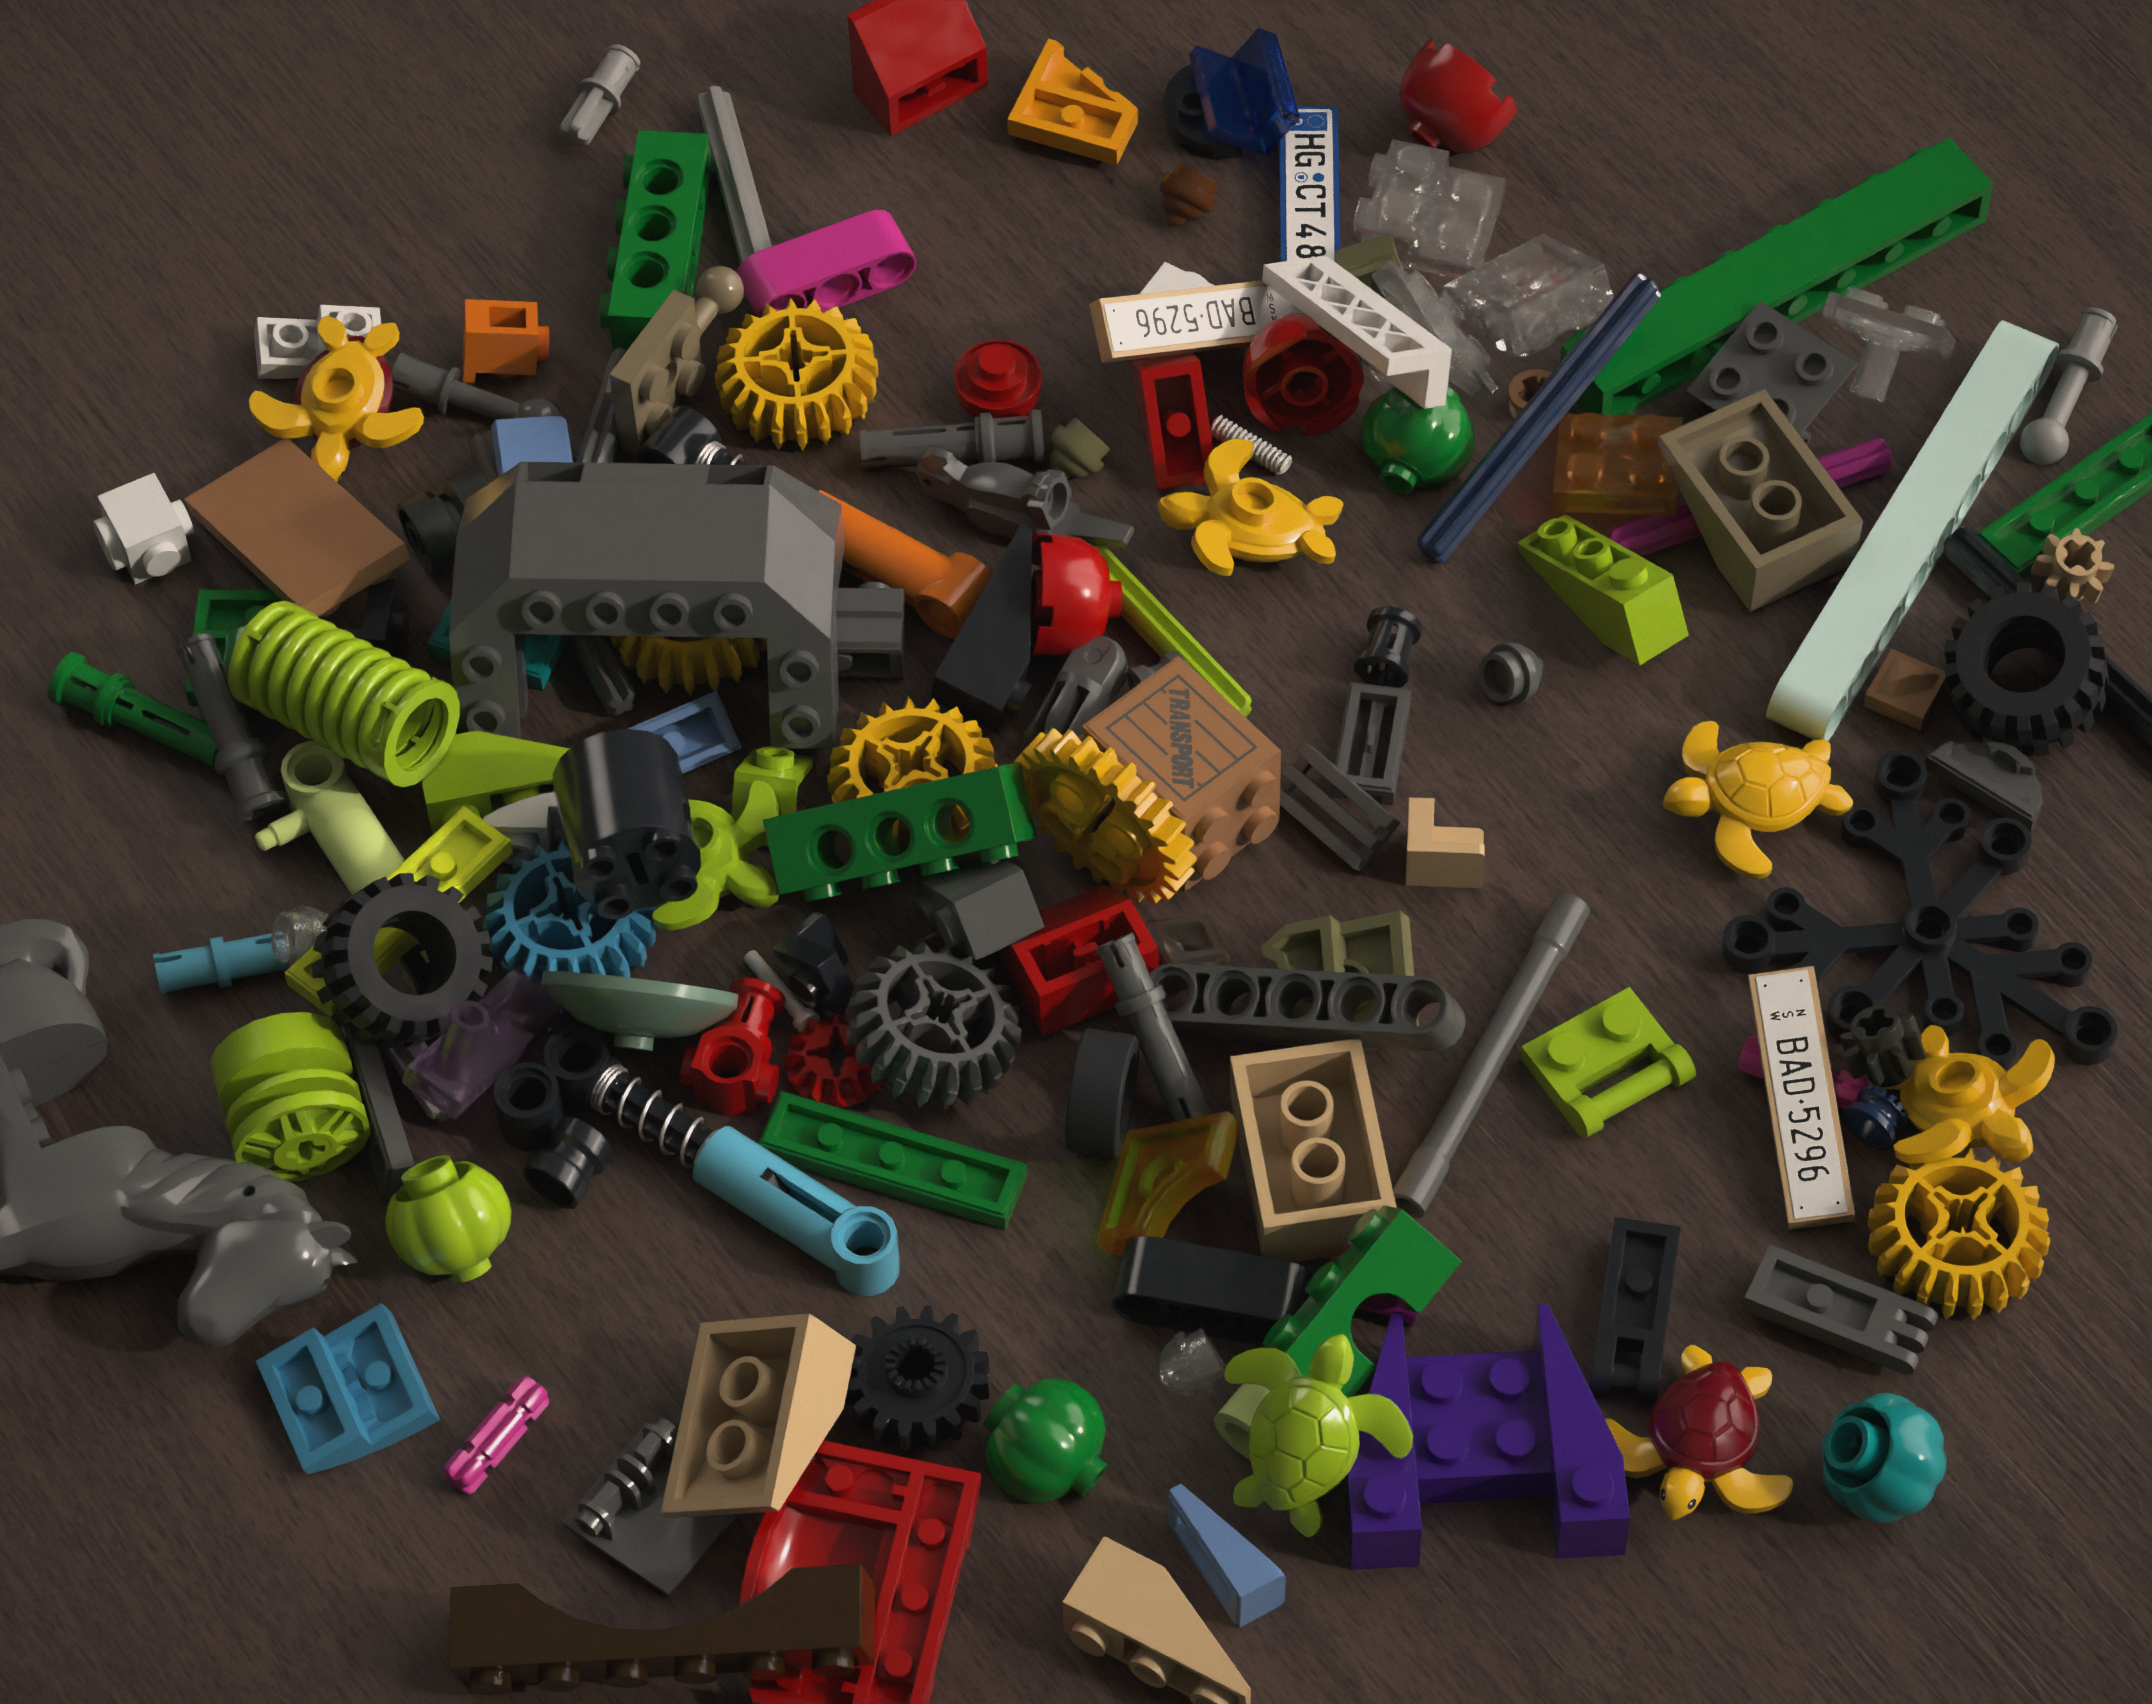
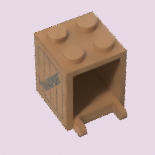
[1078,656,1281,892]

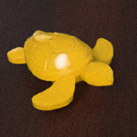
[1157,439,1343,576]
[1663,721,1853,879]
[1878,1025,2055,1164]

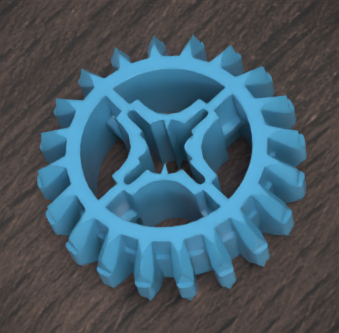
[483,837,657,1004]

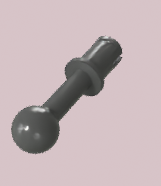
[391,353,560,420]

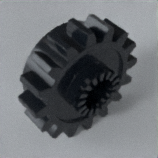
[845,1305,990,1452]

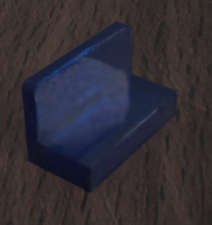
[1189,27,1301,156]

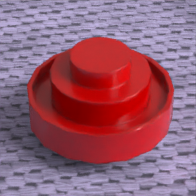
[953,339,1043,418]

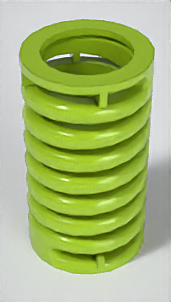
[228,601,460,787]

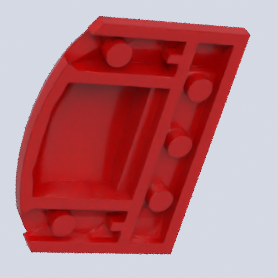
[739,1440,982,1704]

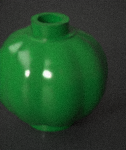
[1361,386,1476,494]
[983,1378,1108,1504]

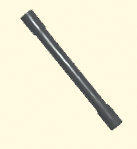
[1393,893,1590,1218]

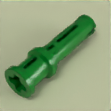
[48,652,218,769]

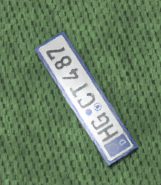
[1279,106,1340,263]

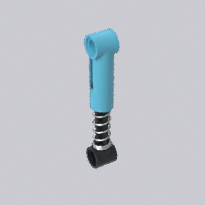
[543,1025,900,1296]

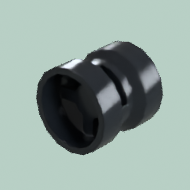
[523,1116,614,1209]

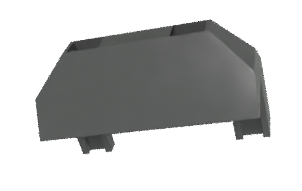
[449,462,845,749]

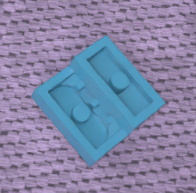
[256,1303,440,1474]

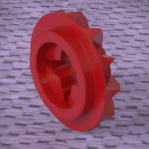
[785,1013,884,1108]

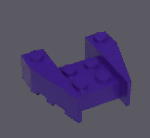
[1346,1304,1630,1570]

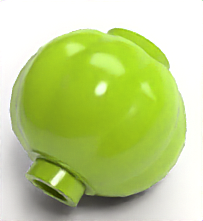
[385,1155,512,1283]

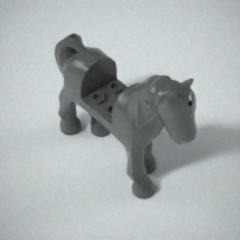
[0,919,358,1348]

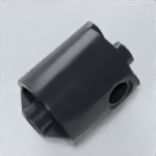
[552,729,701,920]

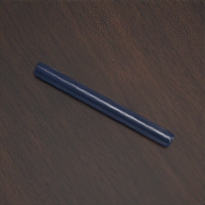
[1417,273,1661,564]

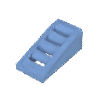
[1168,1484,1286,1628]

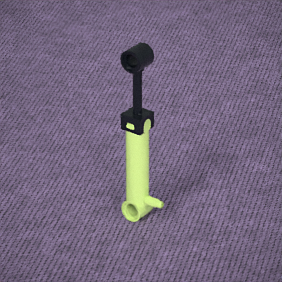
[255,741,565,1151]

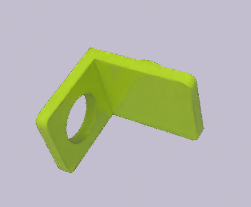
[731,747,813,847]

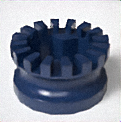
[1842,1085,1910,1151]

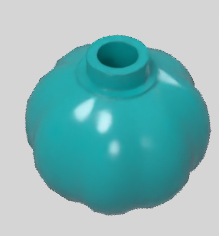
[1821,1392,1947,1524]

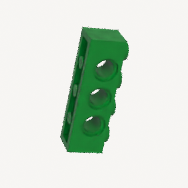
[599,130,713,351]
[763,762,1037,902]

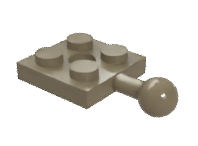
[609,266,744,456]

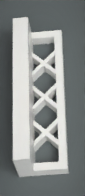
[1262,255,1452,409]

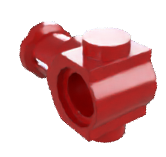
[680,977,786,1117]

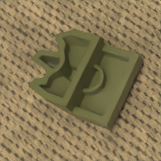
[1242,911,1419,1051]

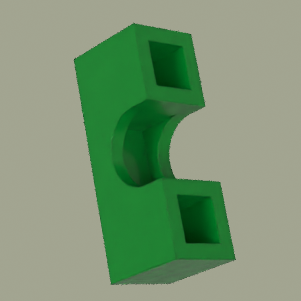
[1263,1205,1462,1398]

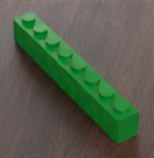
[1560,137,1993,430]

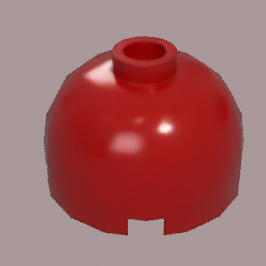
[1399,39,1518,153]
[1243,313,1364,436]
[1030,533,1122,658]

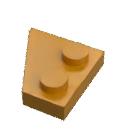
[1007,38,1138,166]

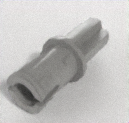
[559,44,640,147]

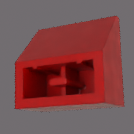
[847,0,988,136]
[996,885,1159,1037]

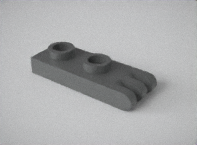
[1743,1244,1938,1375]

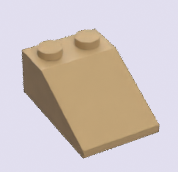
[661,1313,856,1518]

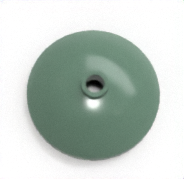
[541,971,738,1051]

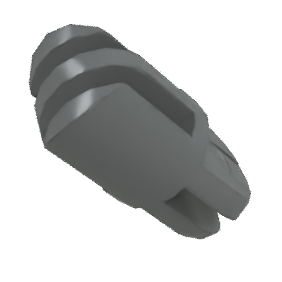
[1024,636,1128,745]

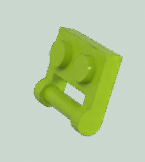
[1520,987,1696,1138]

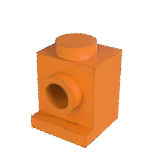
[462,299,549,383]

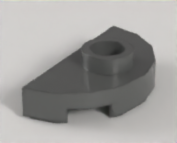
[1925,737,2042,833]

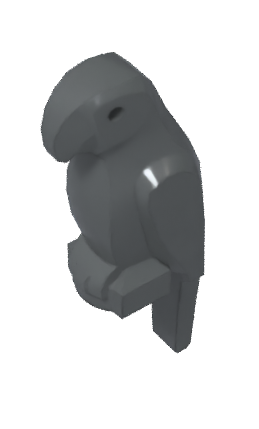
[916,447,1135,548]

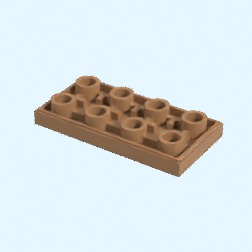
[185,439,411,618]

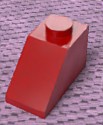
[1131,353,1213,490]

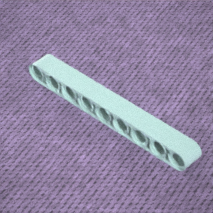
[1766,320,2059,741]

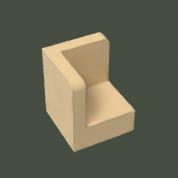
[1405,797,1485,889]

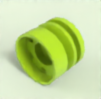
[209,1012,371,1182]

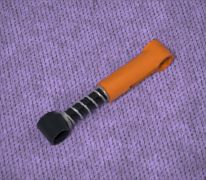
[637,406,993,639]

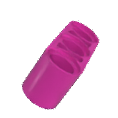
[736,210,917,318]

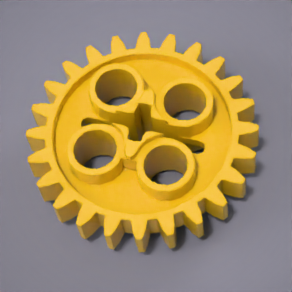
[1014,728,1197,904]

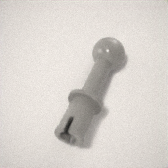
[2020,307,2118,465]

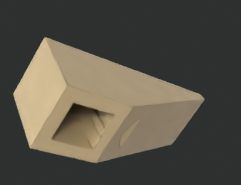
[1062,1536,1251,1704]

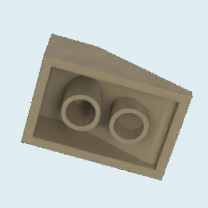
[1658,389,1863,612]

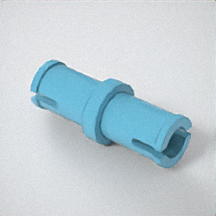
[153,930,288,995]

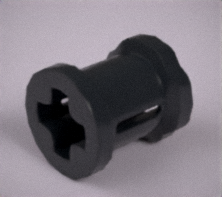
[1354,606,1422,688]

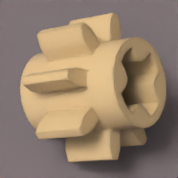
[2031,528,2114,604]

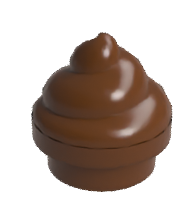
[1160,162,1220,226]

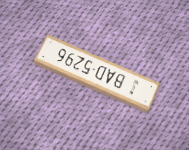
[1089,280,1303,363]
[1748,966,1855,1230]

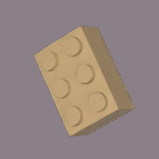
[1230,1038,1396,1263]

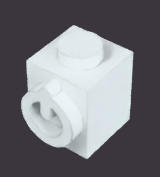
[93,473,194,585]

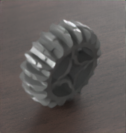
[845,940,1022,1111]

